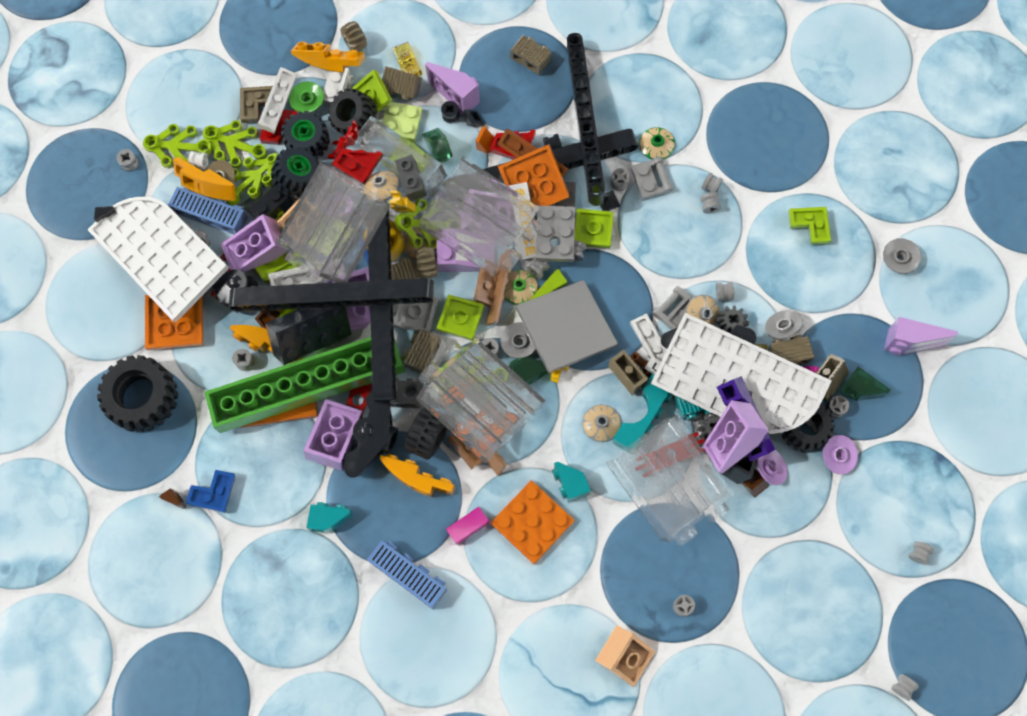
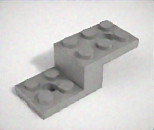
[536,182,576,262]

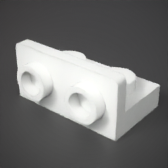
[322,67,353,105]

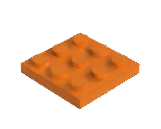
[498,144,571,212]
[145,295,204,351]
[490,480,575,565]

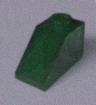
[422,127,453,163]
[508,357,548,391]
[841,367,891,401]

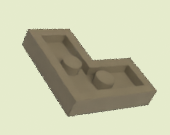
[240,86,273,123]

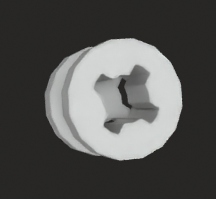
[188,151,209,171]

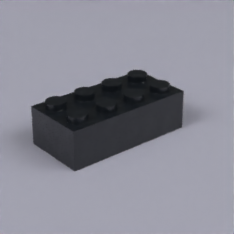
[265,307,352,365]

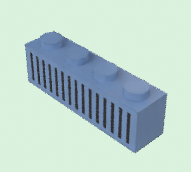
[168,187,248,235]
[367,540,447,610]

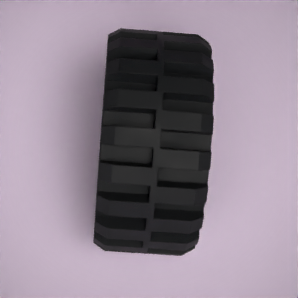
[97,355,178,432]

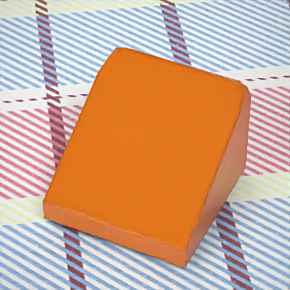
[475,126,494,154]

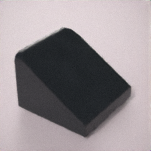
[94,206,115,223]

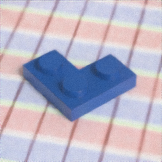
[185,470,236,513]

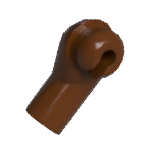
[631,352,652,377]

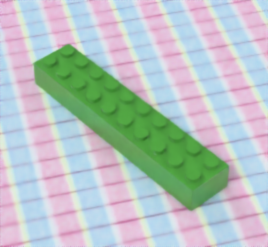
[204,337,405,433]

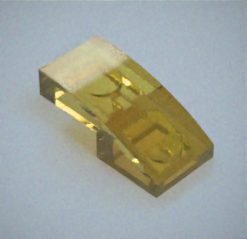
[392,42,422,76]

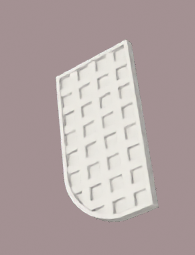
[88,197,229,322]
[651,313,831,434]

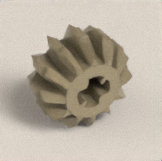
[340,21,367,52]
[416,247,438,279]

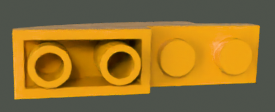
[291,42,365,72]
[173,157,236,201]
[230,325,302,364]
[380,454,455,497]

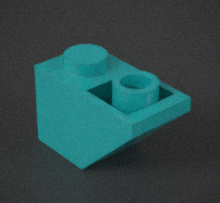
[552,461,591,503]
[306,502,353,534]

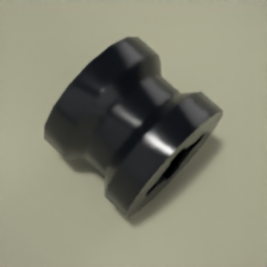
[441,101,460,124]
[543,134,562,150]

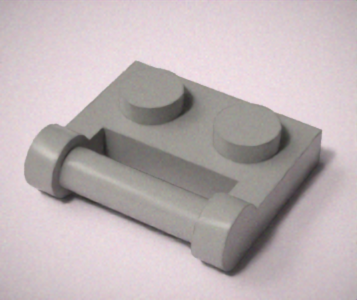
[631,156,674,201]
[652,286,693,330]

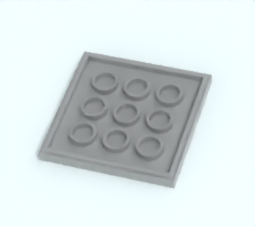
[516,280,618,373]

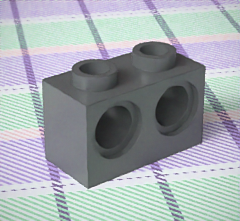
[394,154,428,201]
[390,378,422,408]

